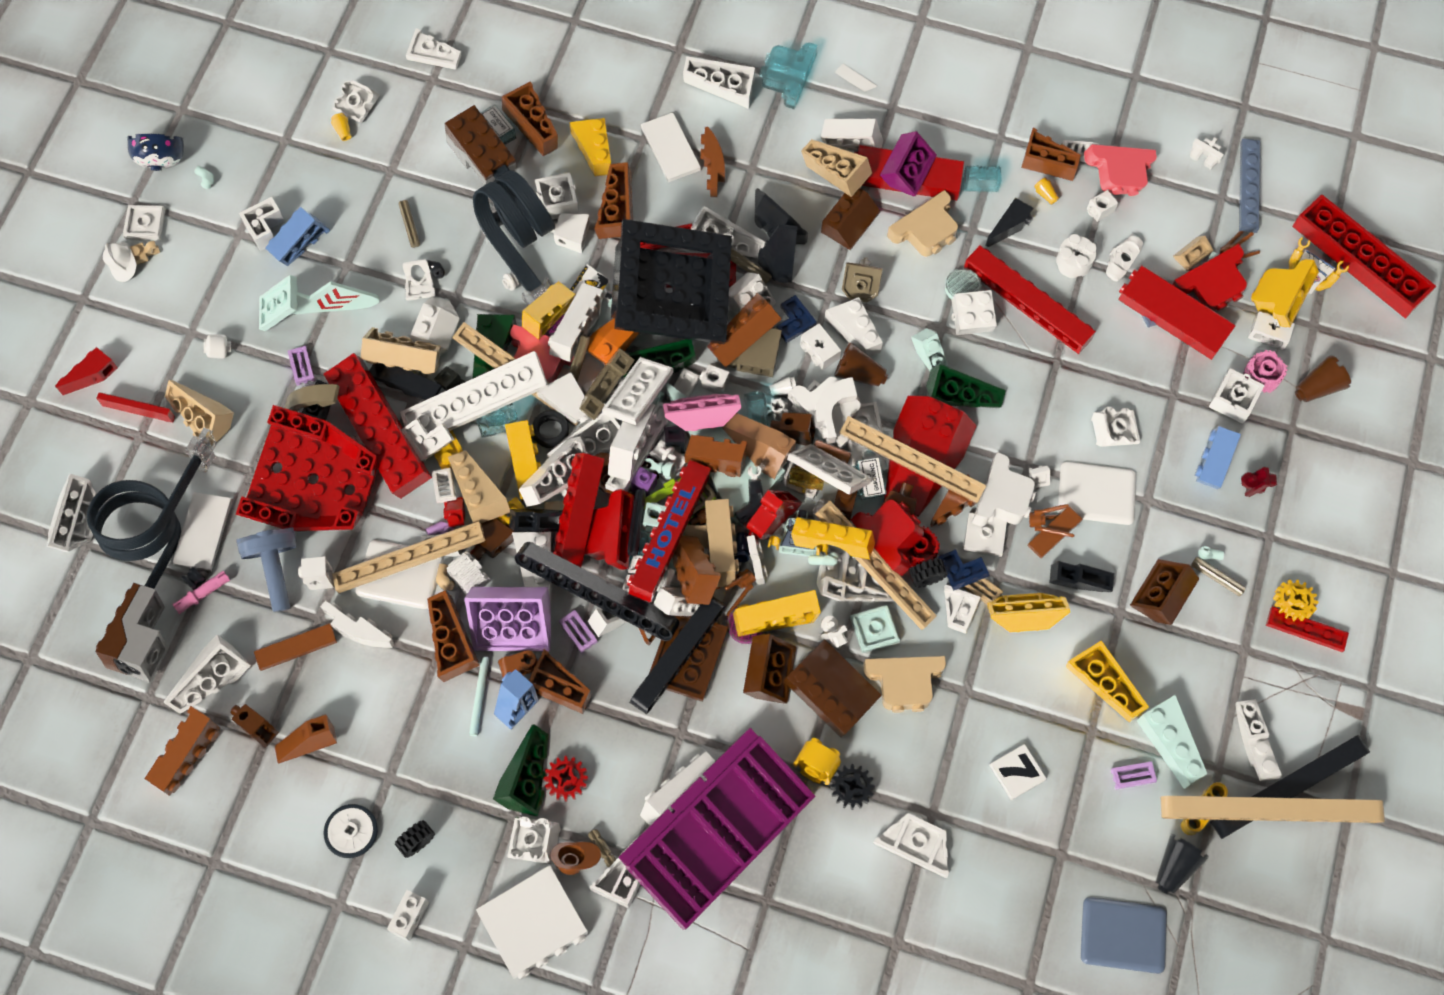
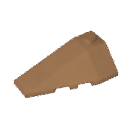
[721,413,796,480]

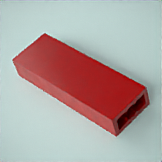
[854,145,964,201]
[1118,266,1236,360]

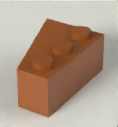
[1021,127,1081,181]
[685,435,747,477]
[529,649,592,714]

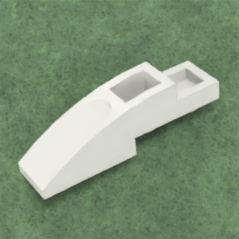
[320,600,395,648]
[1236,699,1282,782]

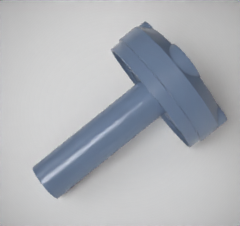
[236,527,297,612]

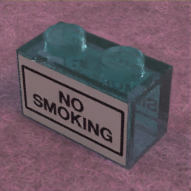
[481,105,516,145]
[852,457,886,500]

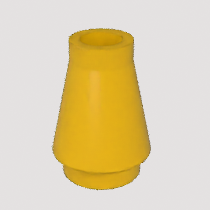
[331,113,352,141]
[1034,178,1059,205]

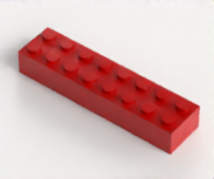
[1292,194,1436,319]
[323,353,432,499]

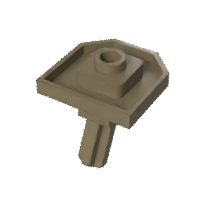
[842,258,883,303]

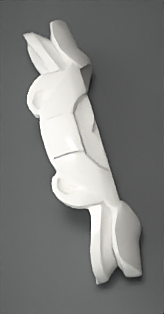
[1106,236,1143,281]

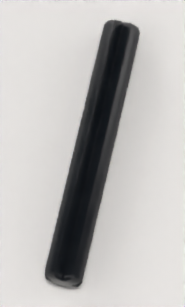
[627,489,646,556]

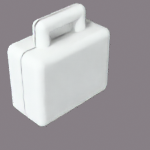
[1058,462,1136,525]
[355,540,444,609]

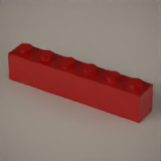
[553,453,604,567]

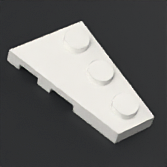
[406,28,461,70]

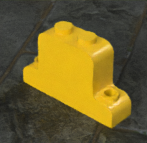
[1251,259,1319,328]

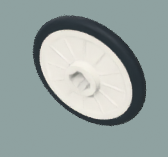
[323,804,378,858]

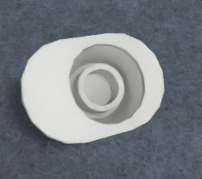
[103,242,137,282]

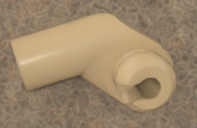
[436,564,455,591]

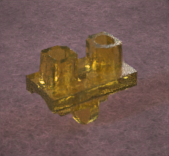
[789,465,824,494]

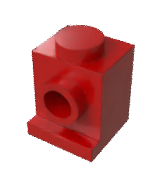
[443,497,466,527]

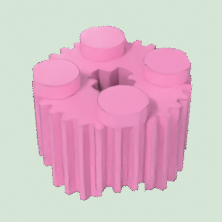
[1243,350,1288,393]

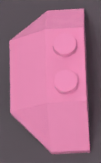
[663,394,741,431]

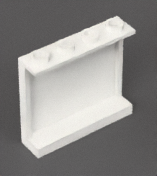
[476,865,588,980]

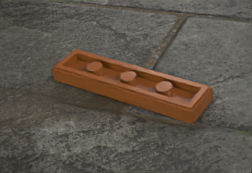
[254,623,337,671]

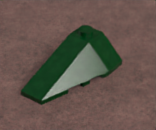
[926,364,1006,408]
[493,724,548,816]

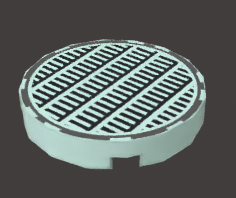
[945,269,982,299]

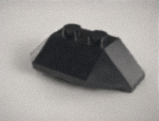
[754,188,808,244]

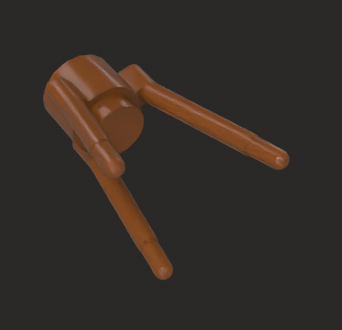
[1220,231,1260,259]
[1029,504,1075,537]
[715,569,756,616]

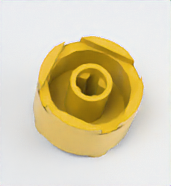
[793,738,841,785]

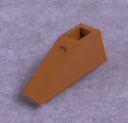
[930,474,979,527]
[275,714,337,764]

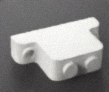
[788,377,861,449]
[972,452,1036,526]

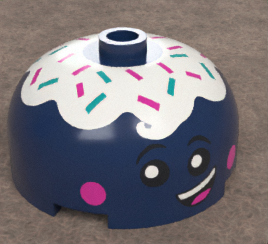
[127,134,184,171]

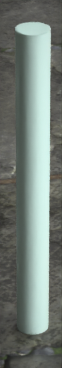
[469,657,489,736]

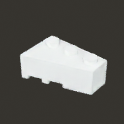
[821,118,883,151]
[824,298,883,357]
[590,838,640,909]

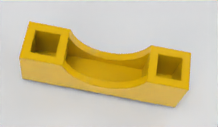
[791,517,875,560]

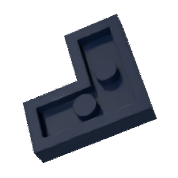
[776,295,817,343]
[938,549,990,591]

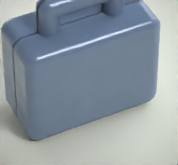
[1081,897,1167,974]

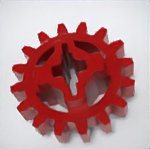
[543,756,589,802]

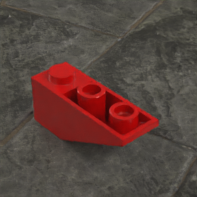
[55,347,118,395]

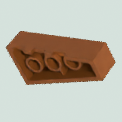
[502,81,558,156]
[594,162,633,239]
[707,293,781,368]
[672,536,721,605]
[427,590,480,682]
[144,706,221,796]

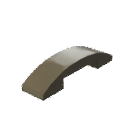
[579,349,634,420]
[285,384,340,412]

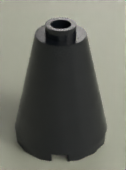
[1155,834,1209,895]

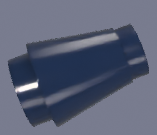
[734,532,751,562]

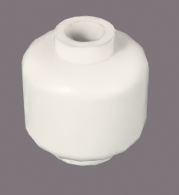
[204,334,231,359]

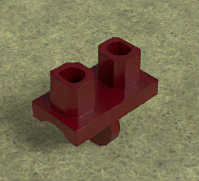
[1241,467,1277,497]

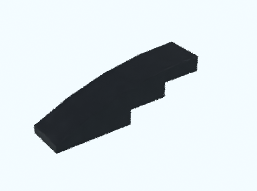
[369,363,442,400]

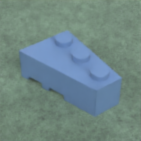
[265,207,331,266]
[1195,426,1241,489]
[494,669,539,730]

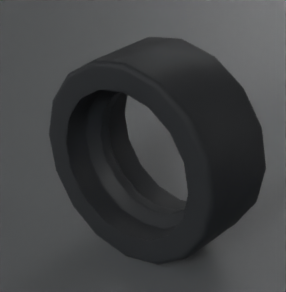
[532,410,569,448]

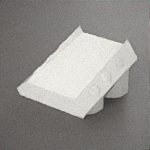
[332,80,380,123]
[1091,407,1140,447]
[508,817,561,864]

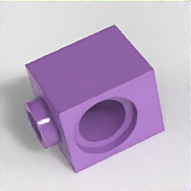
[631,467,657,497]

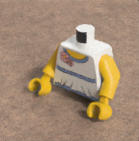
[1289,237,1349,294]

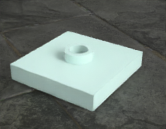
[850,605,900,653]

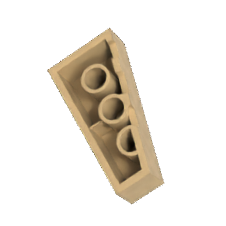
[801,139,872,197]
[360,327,441,374]
[448,450,510,523]
[705,499,739,587]

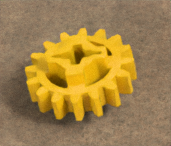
[1273,579,1319,621]

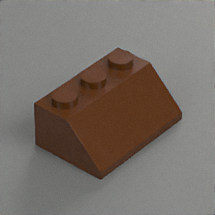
[821,188,880,251]
[1130,559,1199,625]
[743,634,796,704]

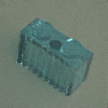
[962,165,1002,192]

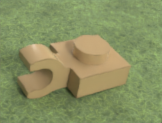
[130,241,160,265]

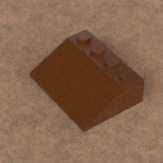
[783,639,882,738]

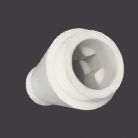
[769,377,796,396]

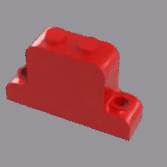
[1173,244,1247,311]
[584,489,634,570]
[746,490,802,540]
[850,500,924,576]

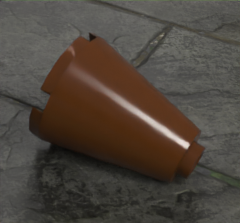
[834,343,888,387]
[1295,355,1351,402]

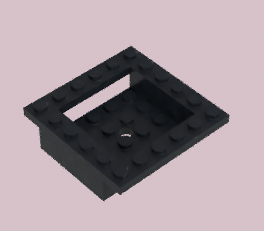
[611,219,732,344]

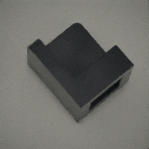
[664,426,685,454]

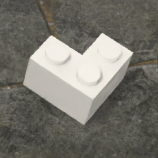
[239,197,285,251]

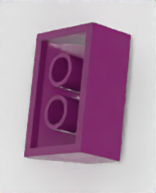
[880,131,937,197]

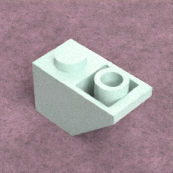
[911,328,948,371]

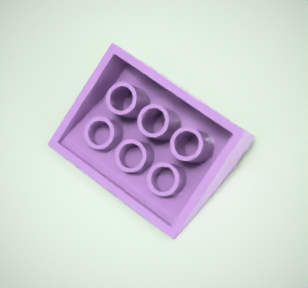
[464,587,551,651]

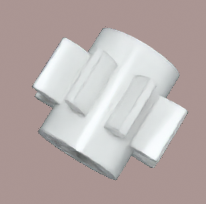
[766,397,789,420]

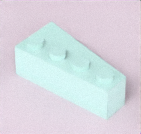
[1137,695,1207,789]

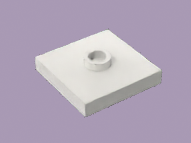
[963,513,1007,557]

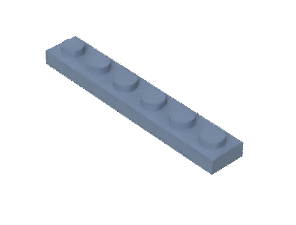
[1239,138,1260,233]

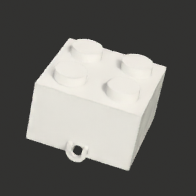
[535,173,579,219]
[951,290,997,335]
[1209,368,1264,424]

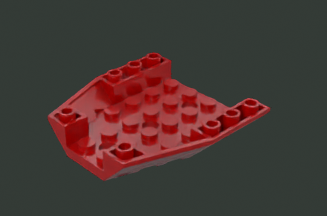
[235,405,377,532]

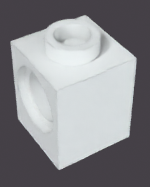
[1087,190,1118,222]
[700,364,729,394]

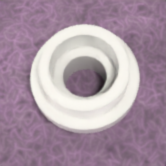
[502,273,519,291]

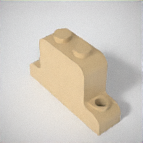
[887,190,958,257]
[864,656,946,713]

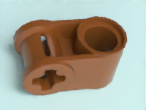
[498,650,538,677]

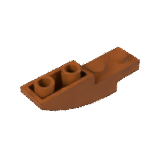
[701,127,725,197]

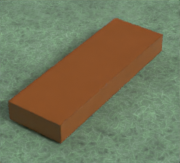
[1027,506,1083,559]

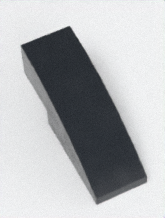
[509,509,563,532]
[1049,561,1114,592]

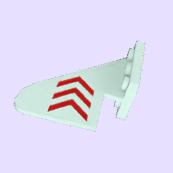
[259,275,379,331]

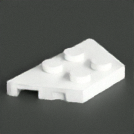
[874,813,949,878]

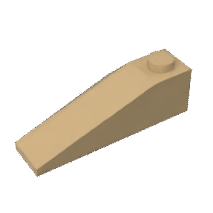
[165,380,234,447]

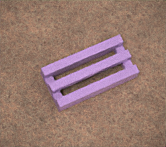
[288,346,315,386]
[559,610,598,654]
[1111,762,1157,790]

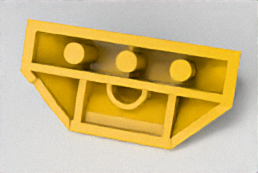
[987,593,1070,632]

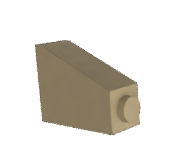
[737,327,782,377]

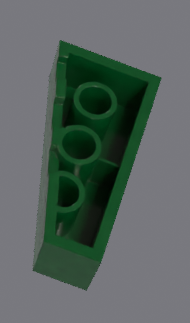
[472,314,517,379]
[623,339,696,380]

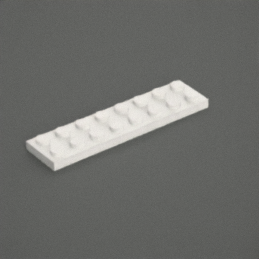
[400,351,549,433]

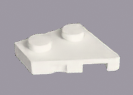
[944,584,981,634]

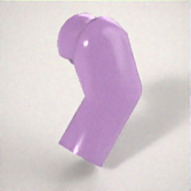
[425,521,455,535]

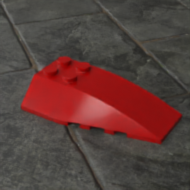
[884,395,976,517]

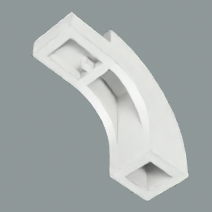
[814,377,857,444]

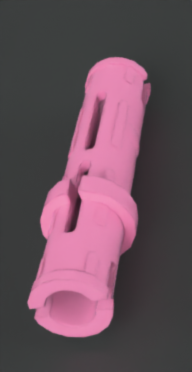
[172,571,230,614]

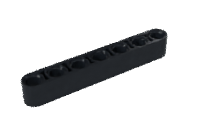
[629,596,726,714]

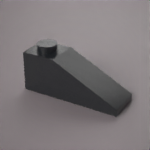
[985,198,1034,247]

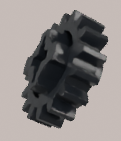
[830,764,875,810]

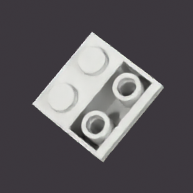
[728,272,776,314]

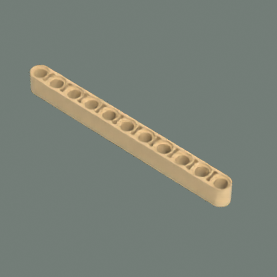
[1160,796,1385,823]

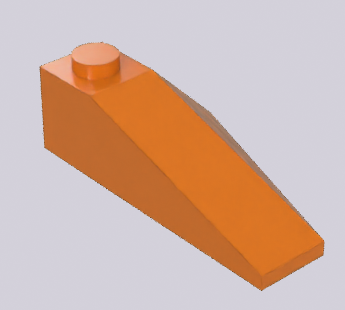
[587,318,639,365]

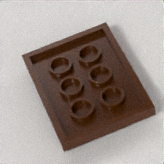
[649,615,728,702]

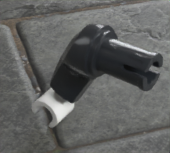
[734,466,763,523]

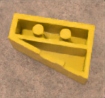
[570,118,611,176]
[522,281,576,340]

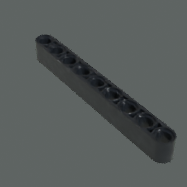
[515,542,679,641]
[1210,735,1370,839]

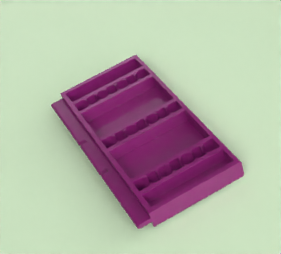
[618,728,816,930]

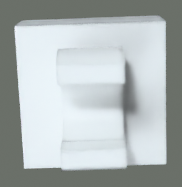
[1029,465,1050,489]

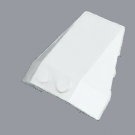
[816,544,895,602]

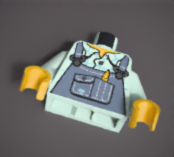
[768,510,828,556]

